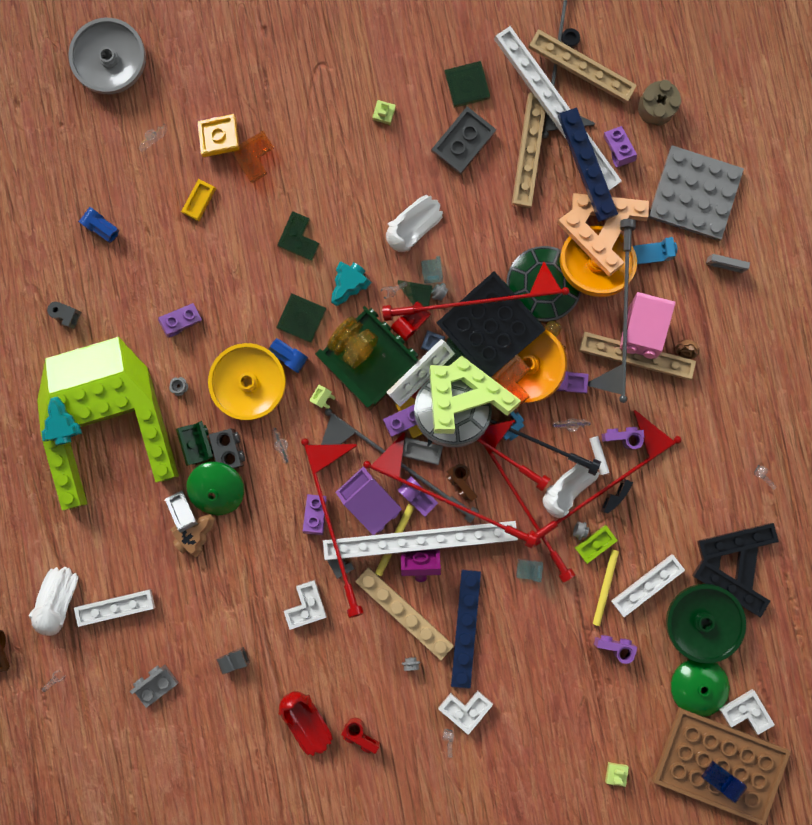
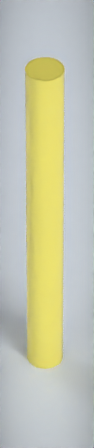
[375,504,415,576]
[593,549,619,626]

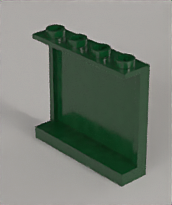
[315,306,419,410]

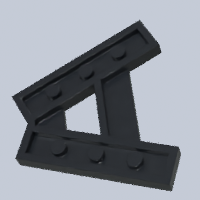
[692,523,779,617]

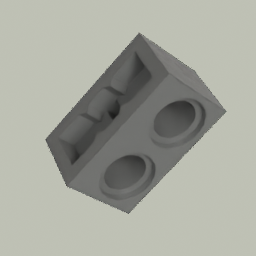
[209,428,245,469]

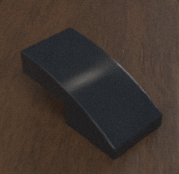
[601,479,633,514]

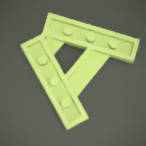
[429,356,521,434]

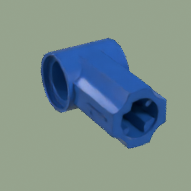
[78,207,120,243]
[269,338,309,373]

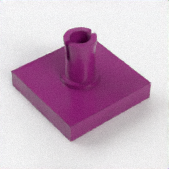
[401,549,441,582]

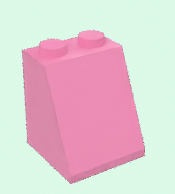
[619,292,675,359]

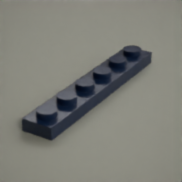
[558,107,618,222]
[451,569,481,688]

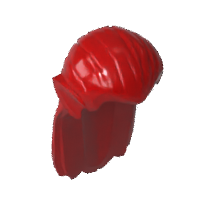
[278,691,333,756]

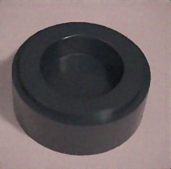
[561,28,580,49]

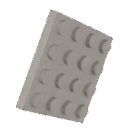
[648,145,744,241]

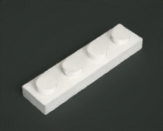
[386,339,455,407]
[611,554,685,617]
[74,589,155,627]

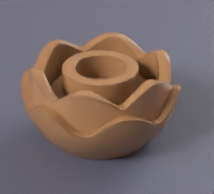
[675,339,700,359]

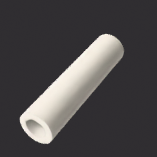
[589,436,610,475]

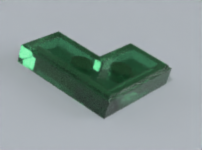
[277,211,320,261]

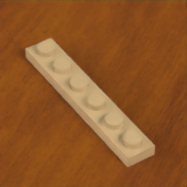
[528,29,637,103]
[512,93,546,208]
[579,332,696,380]
[355,567,454,660]

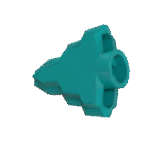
[331,261,372,306]
[42,397,82,445]

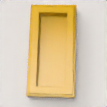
[181,179,216,222]

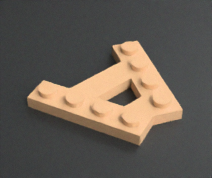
[557,193,649,276]

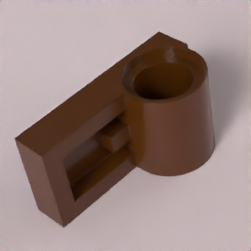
[446,464,477,502]

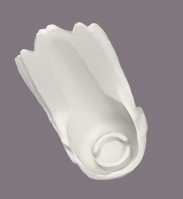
[386,195,443,252]
[543,460,600,518]
[29,567,78,636]

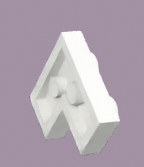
[284,580,327,630]
[719,689,775,735]
[438,691,493,735]

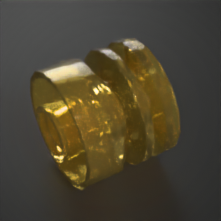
[327,316,379,369]

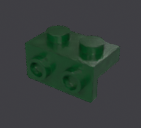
[176,421,214,466]

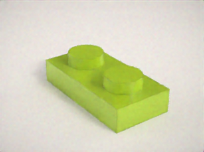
[575,525,618,564]

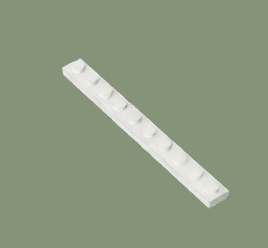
[494,26,622,190]
[323,521,518,561]

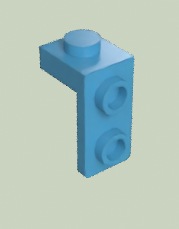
[633,237,678,265]
[503,411,524,441]

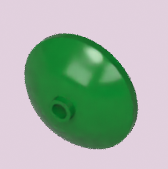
[186,462,245,516]
[671,659,730,717]

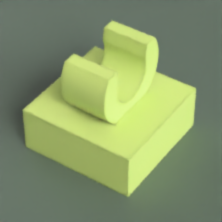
[372,100,396,125]
[309,385,335,409]
[605,762,629,787]

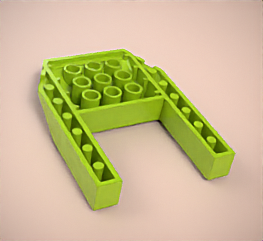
[37,337,179,511]

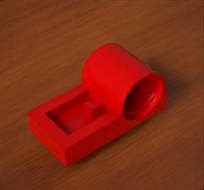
[391,301,432,342]
[341,717,380,754]

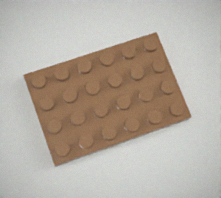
[652,707,791,825]

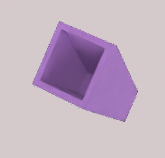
[335,466,402,535]

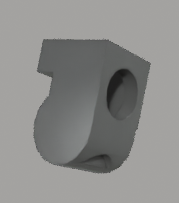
[47,302,82,329]
[327,559,355,579]
[217,647,250,674]

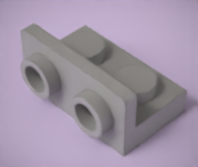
[130,665,179,708]

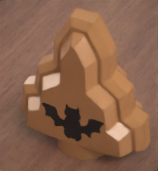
[170,514,216,558]

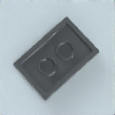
[431,106,496,175]

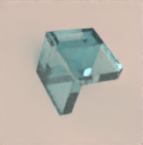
[421,256,443,284]
[516,558,543,582]

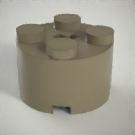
[638,80,681,126]

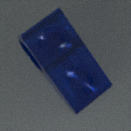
[701,761,747,803]

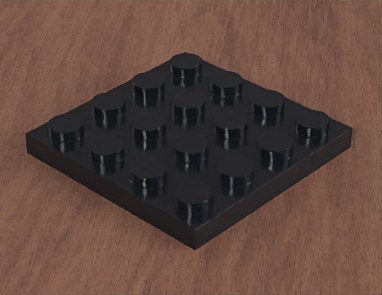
[436,271,546,377]

